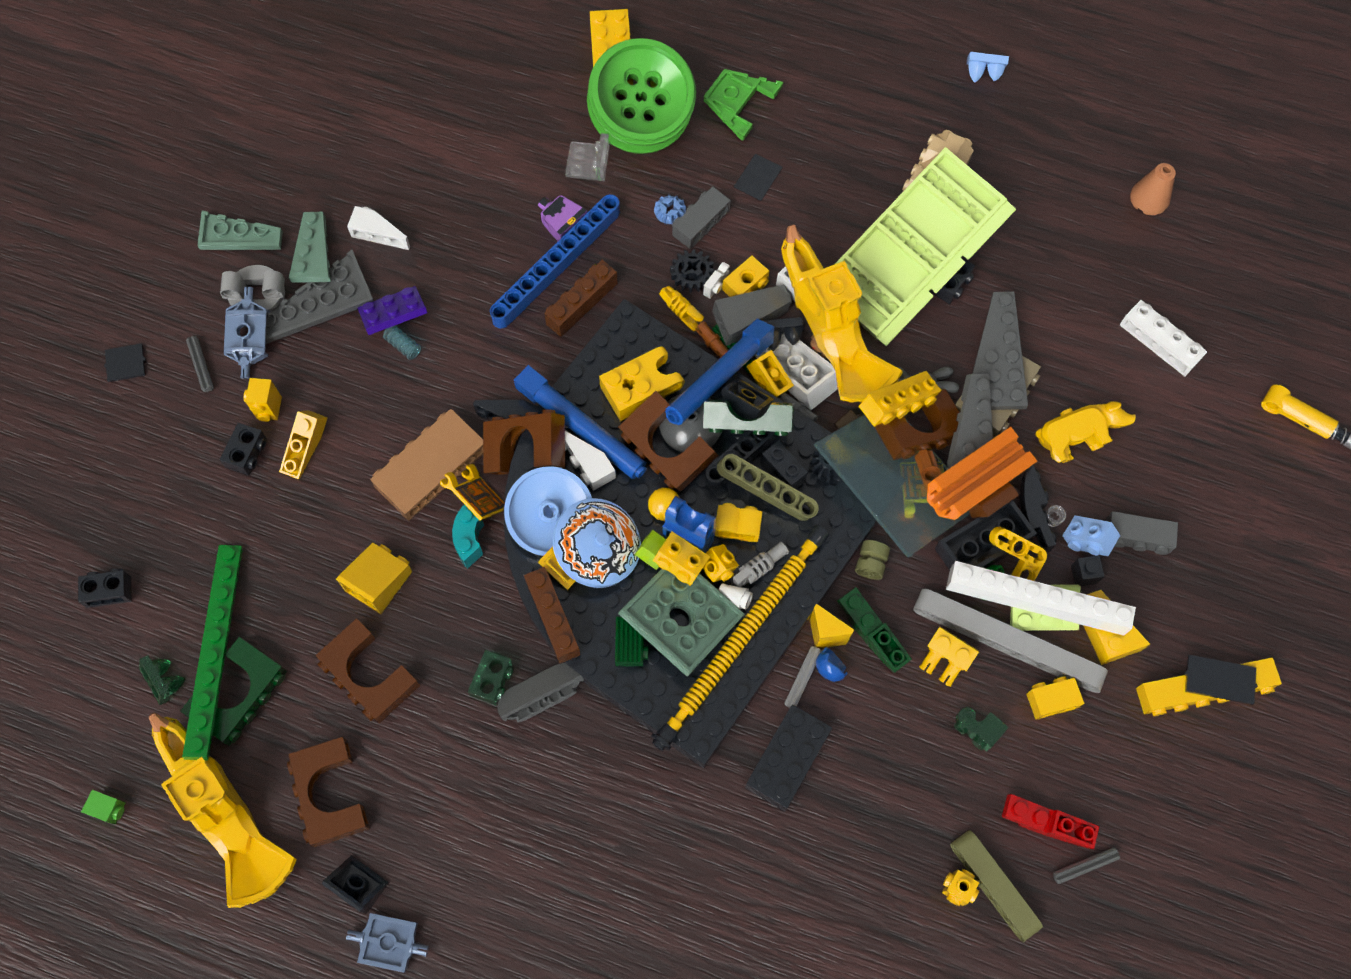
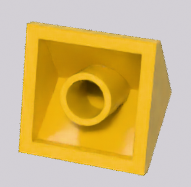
[810,604,854,649]

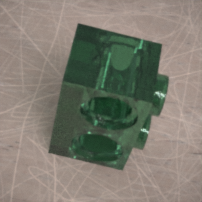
[468,650,514,706]

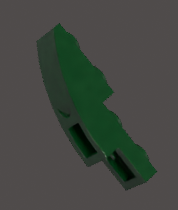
[837,587,912,673]

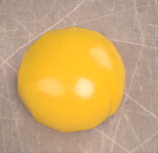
[648,487,680,521]

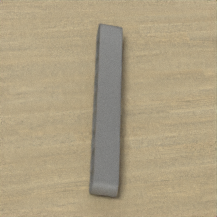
[913,589,1108,693]

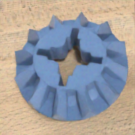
[654,194,686,224]

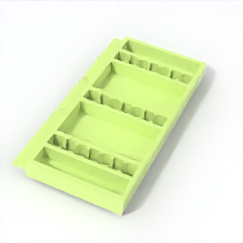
[835,147,1016,346]

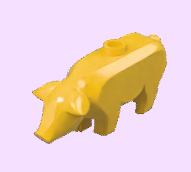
[1035,401,1136,463]

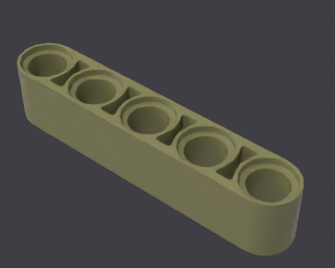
[717,454,819,521]
[950,830,1043,942]

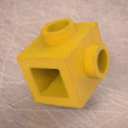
[703,544,739,582]
[942,869,979,906]

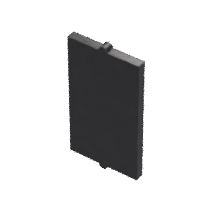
[1184,655,1258,705]

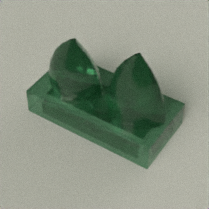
[139,655,186,705]

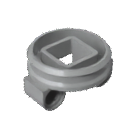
[220,265,285,312]

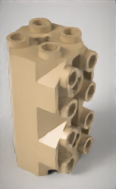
[902,130,974,191]

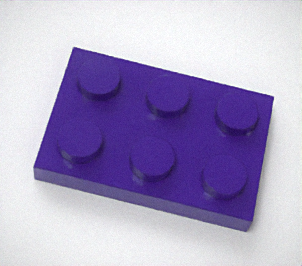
[358,286,427,336]

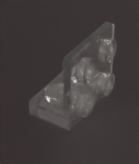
[565,133,610,181]

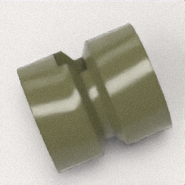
[855,540,890,580]

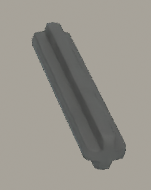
[186,336,214,393]
[1053,847,1120,884]

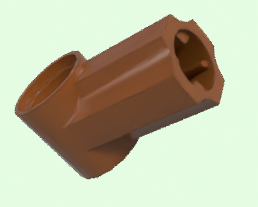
[914,449,941,492]

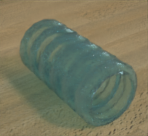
[383,325,421,360]

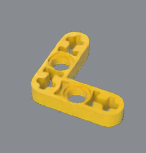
[989,527,1047,581]

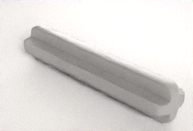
[785,646,822,708]

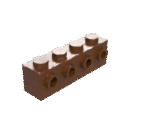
[544,260,618,337]

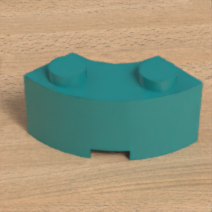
[452,504,484,569]

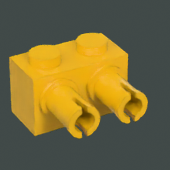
[919,626,979,687]

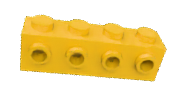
[859,371,942,427]

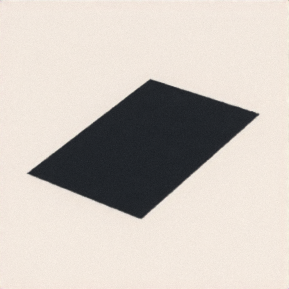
[734,154,783,201]

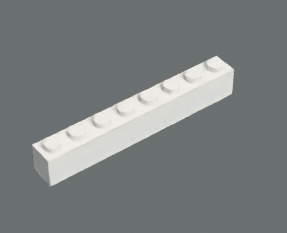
[946,561,1136,636]

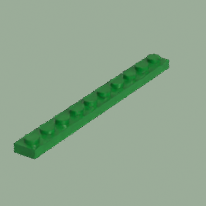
[182,545,243,760]

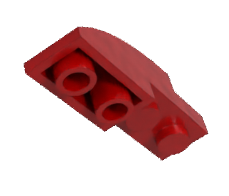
[1002,794,1100,849]

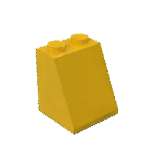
[336,543,412,614]

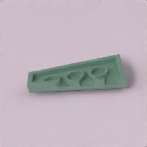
[197,210,283,250]
[289,212,331,283]

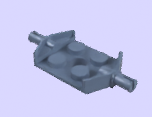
[224,287,270,379]

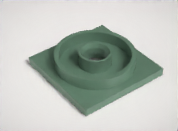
[618,569,744,677]

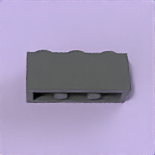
[672,186,731,250]
[1106,511,1178,555]

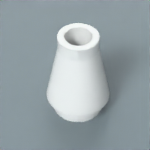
[719,583,753,610]

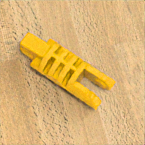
[659,286,704,331]

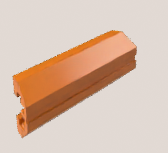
[927,427,1037,520]

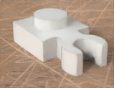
[703,262,730,299]

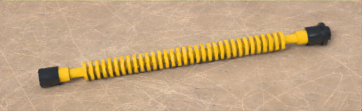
[651,525,829,752]

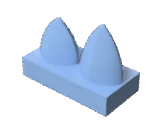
[967,52,1009,83]

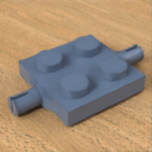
[346,913,429,973]

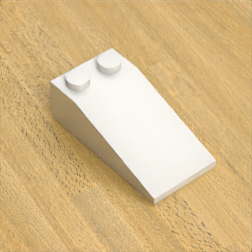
[754,334,837,410]

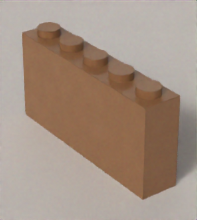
[370,409,483,521]

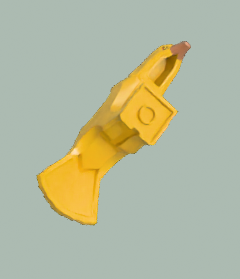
[781,224,902,403]
[149,712,297,908]

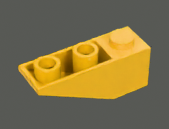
[279,410,328,479]

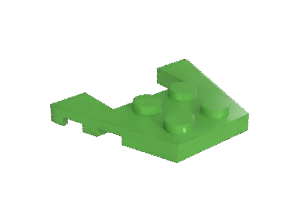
[704,69,783,141]

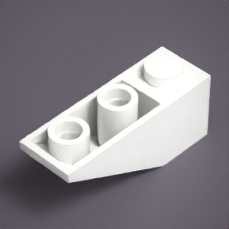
[565,431,616,491]

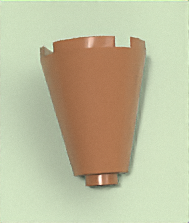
[1130,163,1176,215]

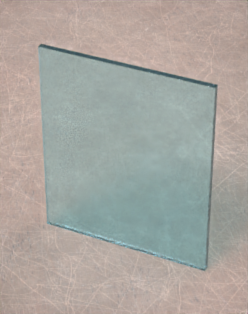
[814,415,970,558]

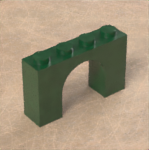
[180,637,287,746]

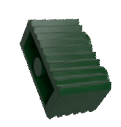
[615,616,648,666]

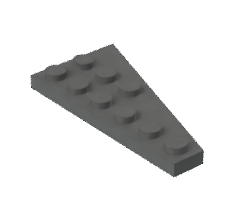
[265,250,374,344]
[972,292,1028,410]
[947,374,993,469]

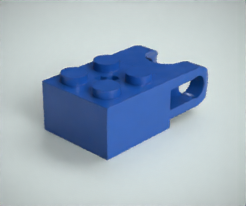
[662,496,716,553]

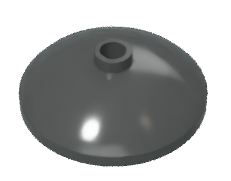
[659,394,723,452]

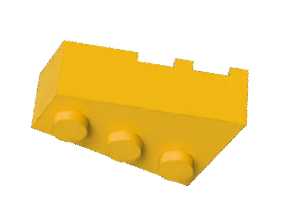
[1083,590,1150,665]

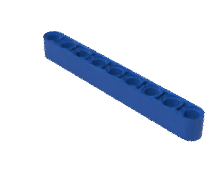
[490,194,620,329]

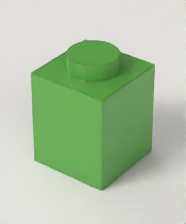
[81,790,126,825]

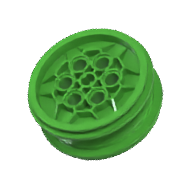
[587,38,696,154]

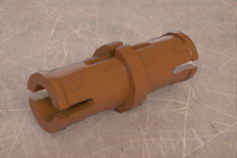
[695,321,729,359]

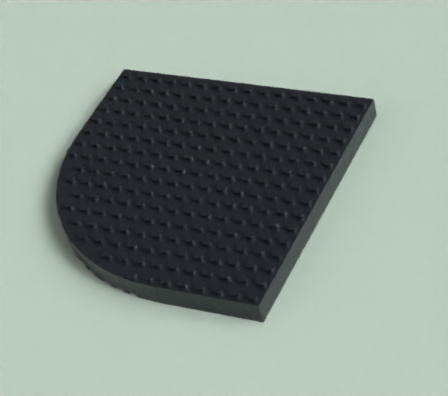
[503,299,905,769]

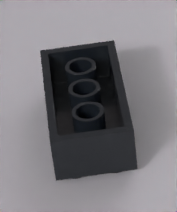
[935,500,1037,570]
[745,704,832,812]

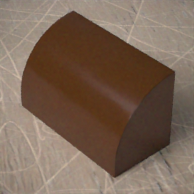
[969,482,1019,518]

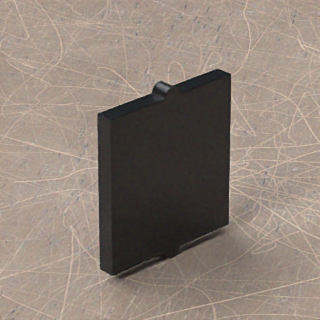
[104,343,146,382]

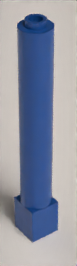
[665,318,774,425]
[514,365,647,479]

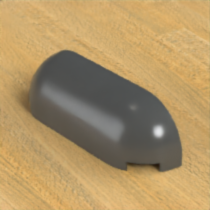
[498,663,584,722]

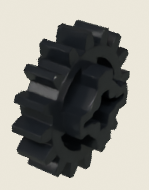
[670,249,714,293]

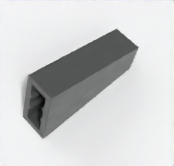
[712,284,792,346]

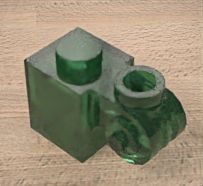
[954,707,1009,752]

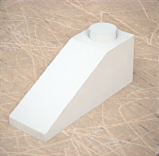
[347,206,410,250]

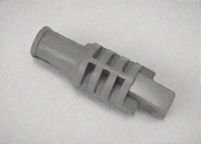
[733,542,789,587]

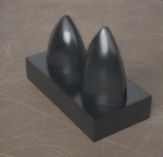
[764,317,805,351]

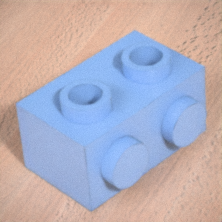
[1063,515,1120,556]

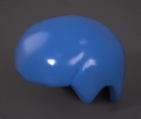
[816,647,848,682]

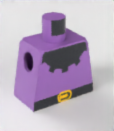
[538,196,587,241]

